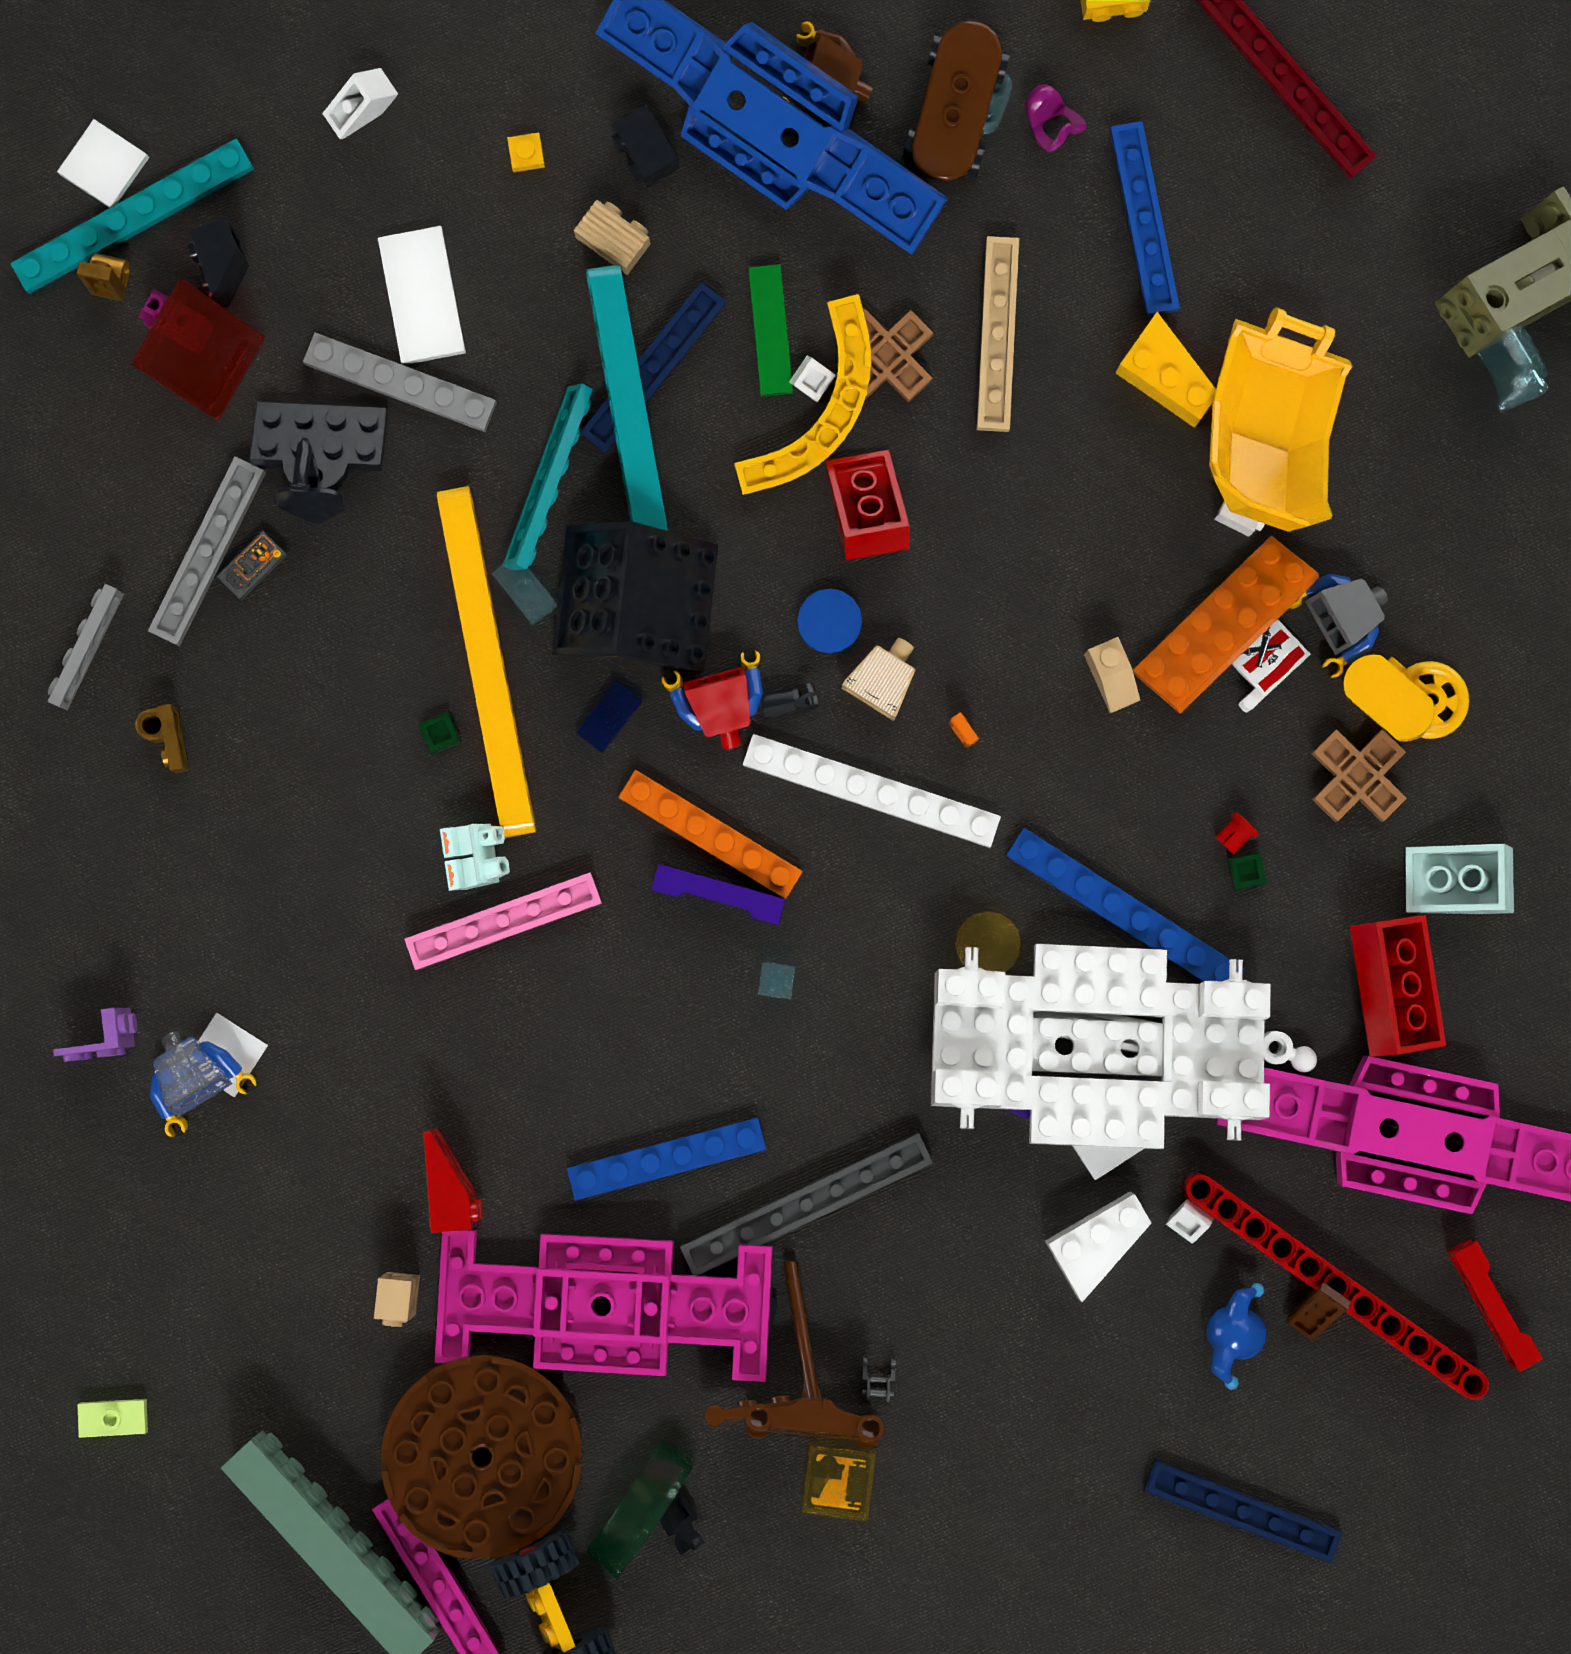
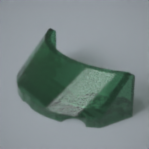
[586,1439,694,1579]

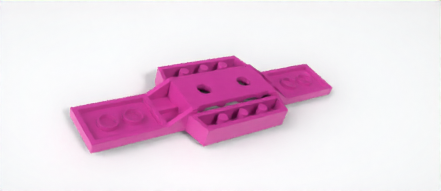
[1215,1056,1571,1214]

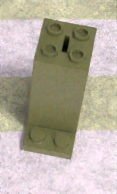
[1435,186,1571,358]

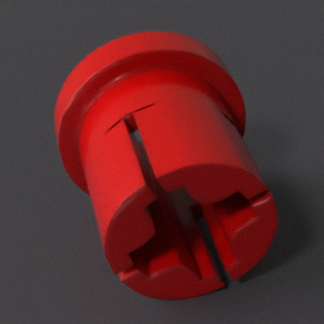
[1215,811,1259,855]

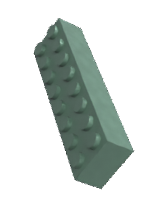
[221,1430,442,1654]

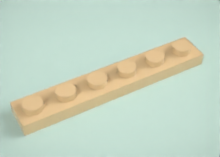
[977,236,1019,432]

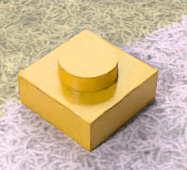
[507,132,545,172]

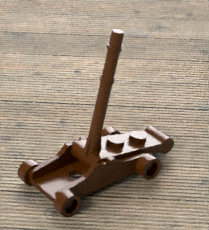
[705,1261,884,1449]

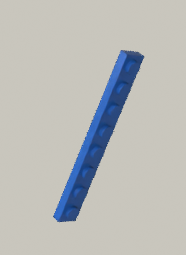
[1006,828,1245,982]

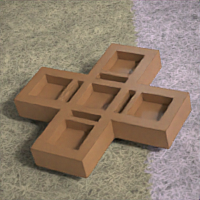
[863,309,933,403]
[1311,729,1407,822]

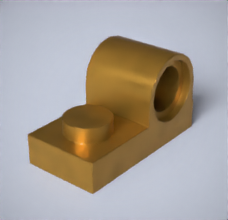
[77,253,130,302]
[135,704,189,773]

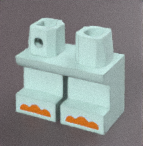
[440,824,510,891]

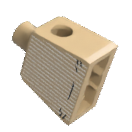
[841,637,916,721]

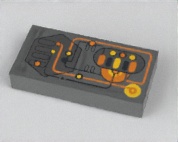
[217,531,287,601]

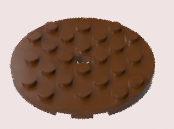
[381,1355,582,1559]

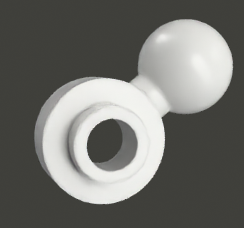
[1264,1031,1317,1072]

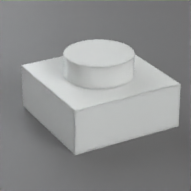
[789,355,836,402]
[1166,1199,1214,1244]

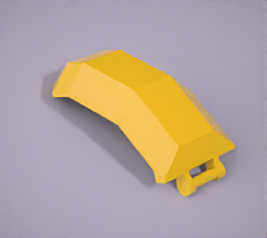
[1209,307,1352,532]

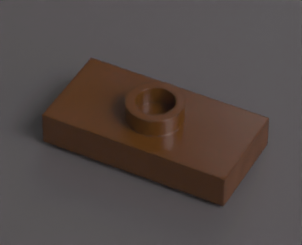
[1286,1282,1351,1341]

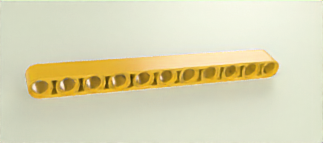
[437,486,536,838]

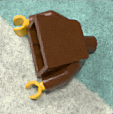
[783,22,873,118]

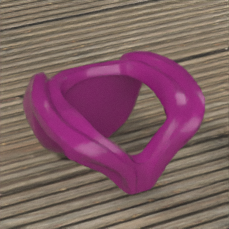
[1025,84,1087,152]

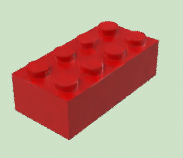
[1350,915,1446,1057]

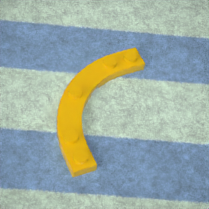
[734,294,871,495]

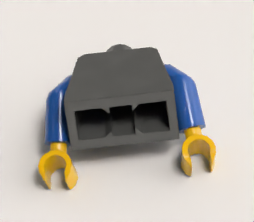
[1290,574,1388,678]

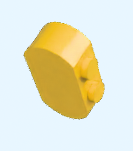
[1344,655,1435,742]

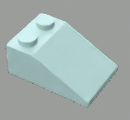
[1406,844,1514,914]

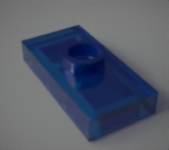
[576,681,643,754]

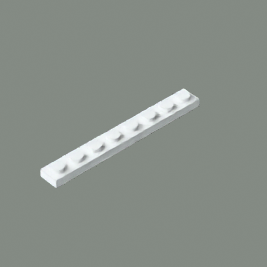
[743,734,1001,848]

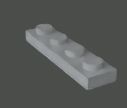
[47,584,124,711]

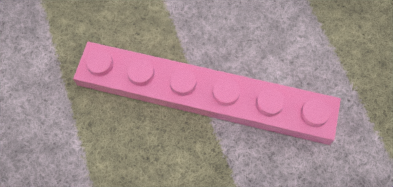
[404,872,602,970]

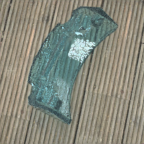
[1478,328,1548,413]

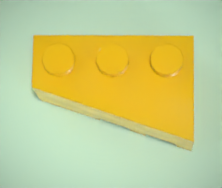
[1116,312,1216,428]

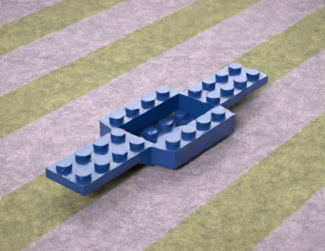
[595,0,949,255]

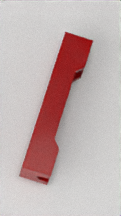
[1446,1239,1543,1372]

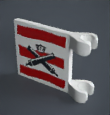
[1232,619,1311,713]

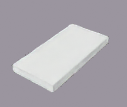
[378,226,466,365]

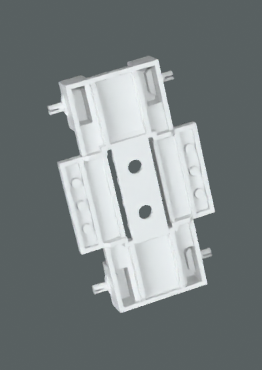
[931,944,1271,1149]

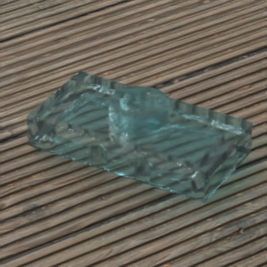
[492,565,558,626]

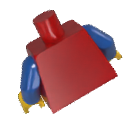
[661,650,763,749]

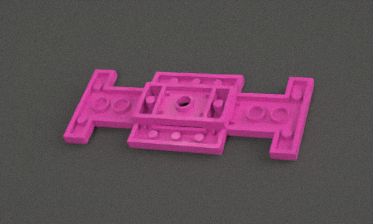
[435,1230,773,1382]

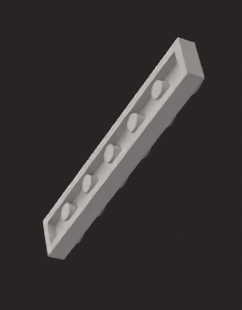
[303,332,497,432]
[148,457,266,647]

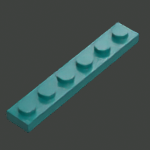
[503,384,593,570]

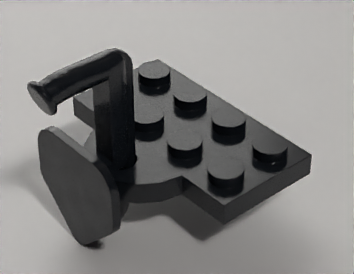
[250,402,388,524]

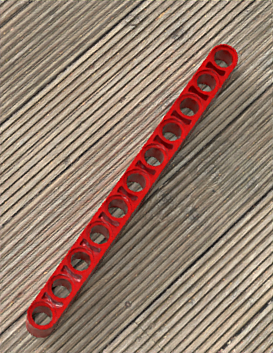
[1182,1173,1489,1400]

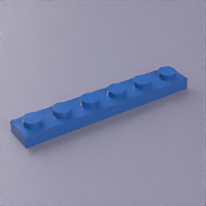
[1109,121,1180,317]
[567,1117,766,1201]

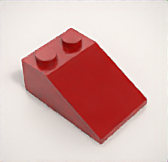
[825,450,910,561]
[423,1129,483,1233]

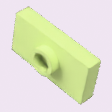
[78,1399,148,1438]

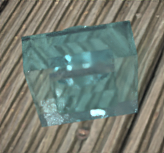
[758,962,795,999]

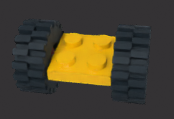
[489,1530,617,1654]

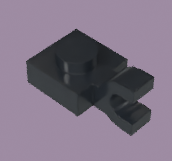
[652,1489,705,1555]

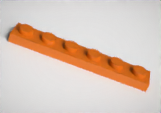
[618,770,803,900]

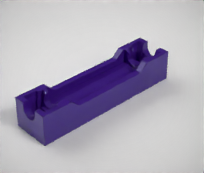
[651,864,785,926]

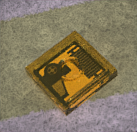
[802,1444,876,1521]

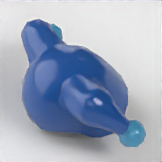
[1206,1283,1266,1390]

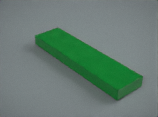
[748,265,793,397]

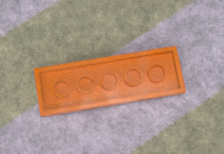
[1133,536,1319,714]

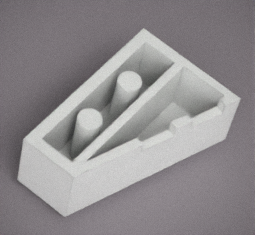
[1045,1192,1151,1302]

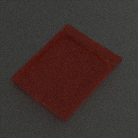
[131,278,265,421]

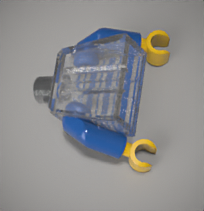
[149,1032,257,1137]

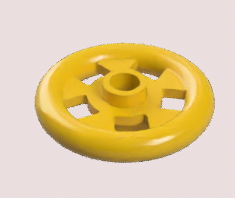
[1403,661,1469,739]

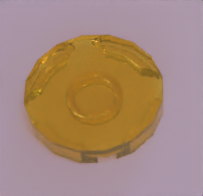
[955,911,1021,972]

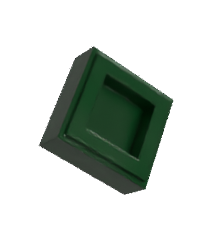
[418,712,461,755]
[1227,852,1267,891]

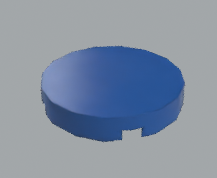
[797,589,862,654]

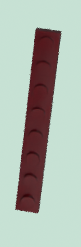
[1195,0,1377,180]

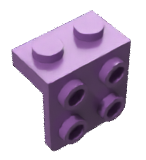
[53,1008,138,1062]

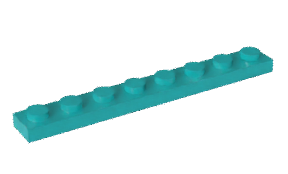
[10,138,254,294]

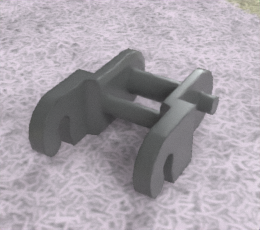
[862,1357,896,1402]

